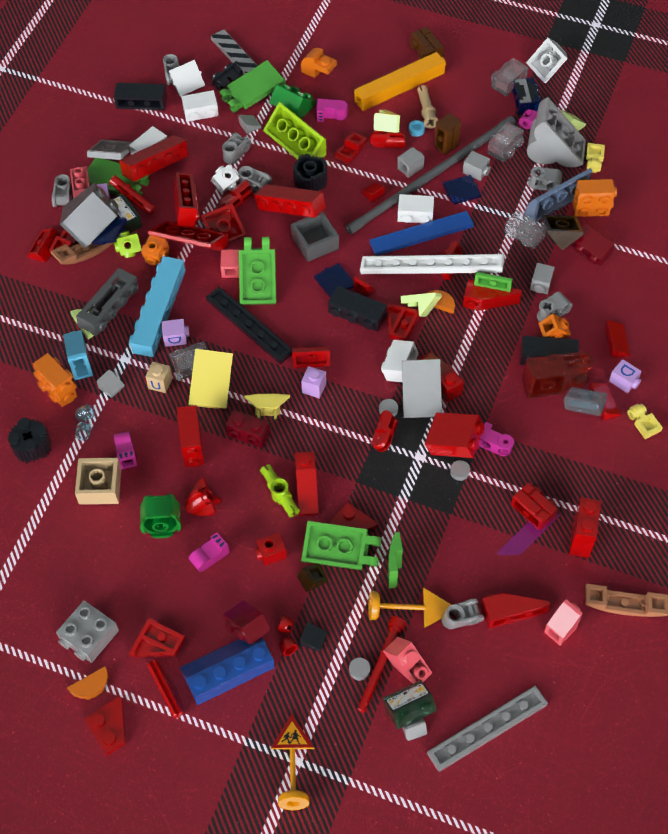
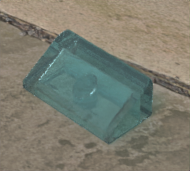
[564,387,607,416]

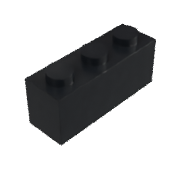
[114,83,167,111]
[328,286,387,332]
[520,336,579,369]

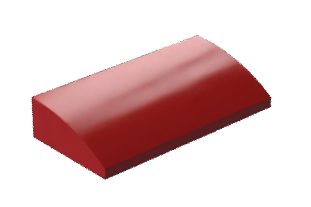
[148,220,228,250]

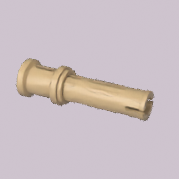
[417,85,438,129]

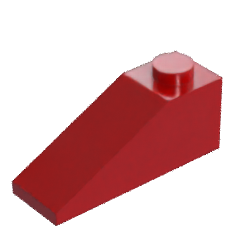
[463,279,522,311]
[417,352,464,403]
[295,451,319,516]
[481,593,550,629]

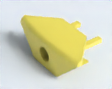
[244,394,290,420]

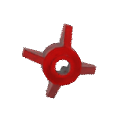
[185,478,222,516]

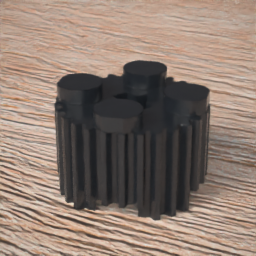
[293,153,327,191]
[8,418,51,464]

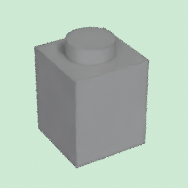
[397,147,424,178]
[463,151,491,181]
[530,263,555,294]

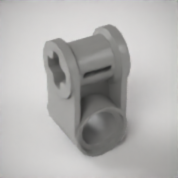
[163,54,179,86]
[222,132,251,164]
[238,166,272,193]
[528,167,562,191]
[52,174,73,207]
[537,292,573,322]
[441,599,484,629]

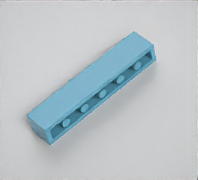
[129,256,186,357]

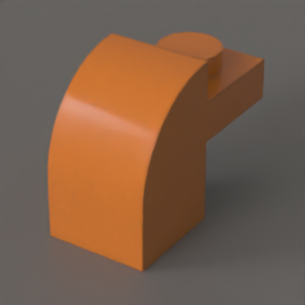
[301,48,337,78]

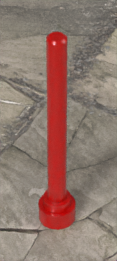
[357,616,407,713]

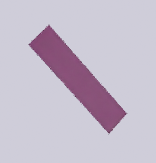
[497,513,560,555]

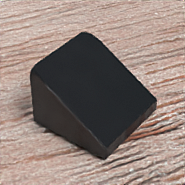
[300,622,327,652]

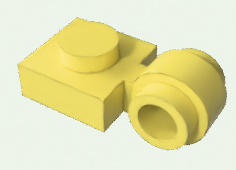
[586,143,605,173]
[627,404,663,439]

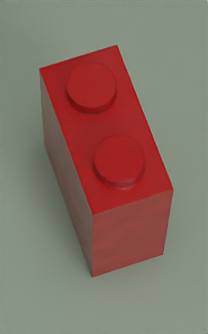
[177,405,204,467]
[425,412,485,458]
[569,497,601,558]

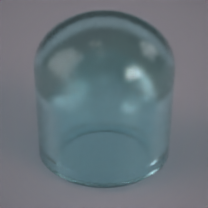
[74,404,94,422]
[75,421,92,441]

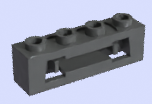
[76,268,138,336]

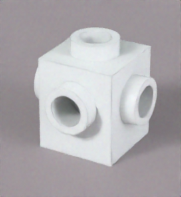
[211,165,239,194]

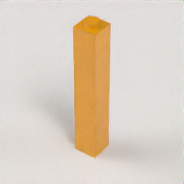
[354,52,446,111]

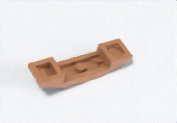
[51,224,119,264]
[585,584,668,617]

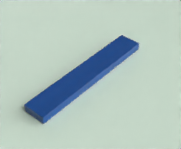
[369,211,474,256]

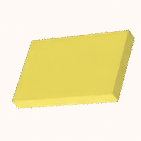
[188,349,233,410]

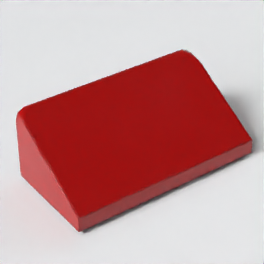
[27,228,60,262]
[605,320,630,357]
[588,382,621,420]

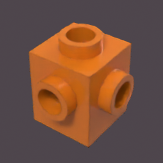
[141,235,170,265]
[539,314,571,339]

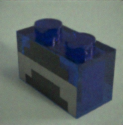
[512,78,541,115]

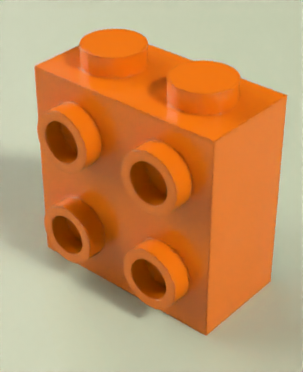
[572,179,617,217]
[33,353,78,407]

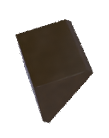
[541,215,584,250]

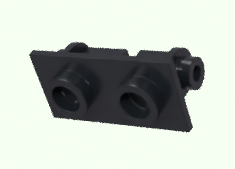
[210,61,243,90]

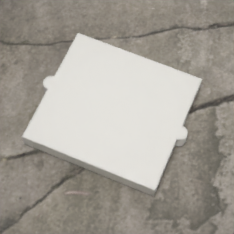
[169,60,205,96]

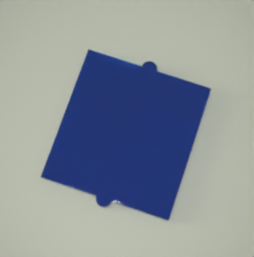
[443,175,481,205]
[91,218,127,245]
[314,263,354,298]

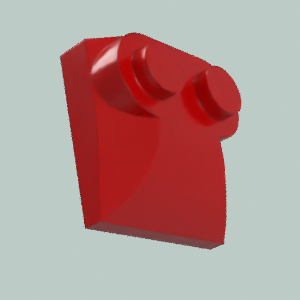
[200,203,247,243]

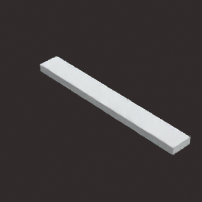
[360,254,504,274]

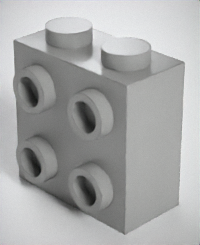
[56,601,119,663]

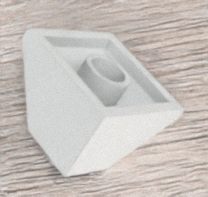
[526,38,568,84]

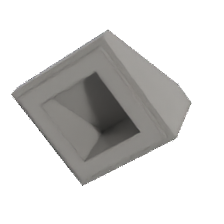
[238,115,261,134]
[97,370,125,398]
[398,709,427,741]

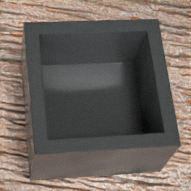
[291,211,339,262]

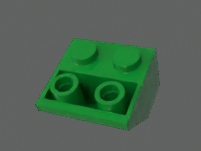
[269,83,317,118]

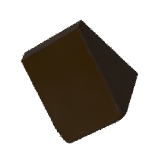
[297,564,328,592]

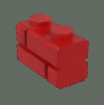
[511,483,558,531]

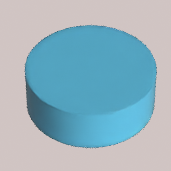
[408,120,425,137]

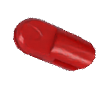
[369,131,406,148]
[220,180,254,208]
[372,410,399,452]

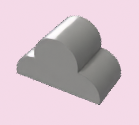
[527,97,586,167]

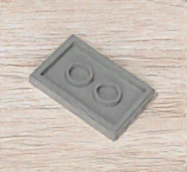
[87,140,132,160]
[402,359,442,418]

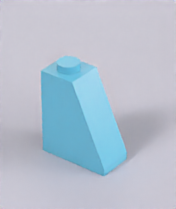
[63,330,93,380]

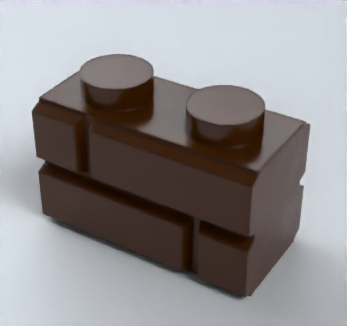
[410,27,444,59]
[434,113,461,155]

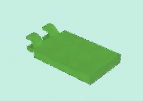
[219,60,286,113]
[88,158,150,198]
[239,237,276,305]
[301,521,382,570]

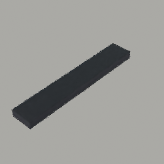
[206,287,292,364]

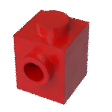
[254,533,287,566]

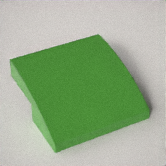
[474,272,513,292]
[388,532,403,588]

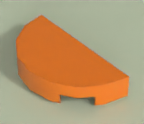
[425,290,455,314]
[67,666,109,700]

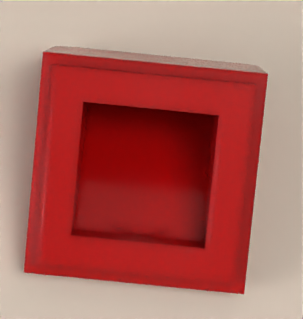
[361,183,385,203]
[354,276,375,297]

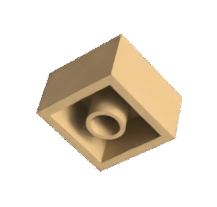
[75,458,121,504]

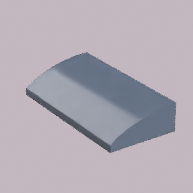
[524,168,592,223]

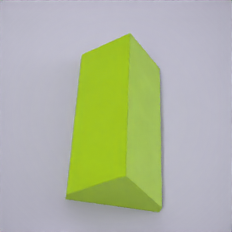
[263,102,326,159]

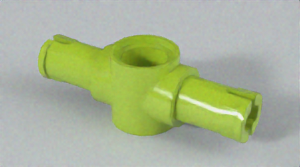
[260,464,300,518]

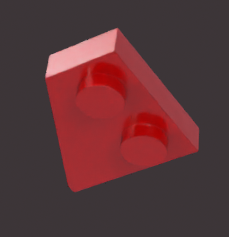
[387,303,420,341]
[328,502,378,530]
[129,618,186,657]
[84,696,126,756]

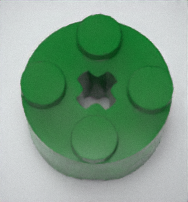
[140,494,181,538]

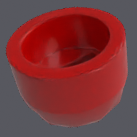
[277,615,294,633]
[280,637,298,656]

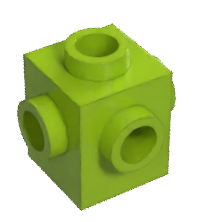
[113,231,142,258]

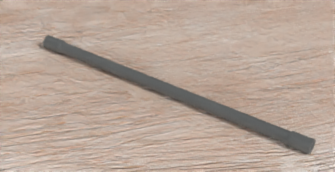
[345,116,516,235]

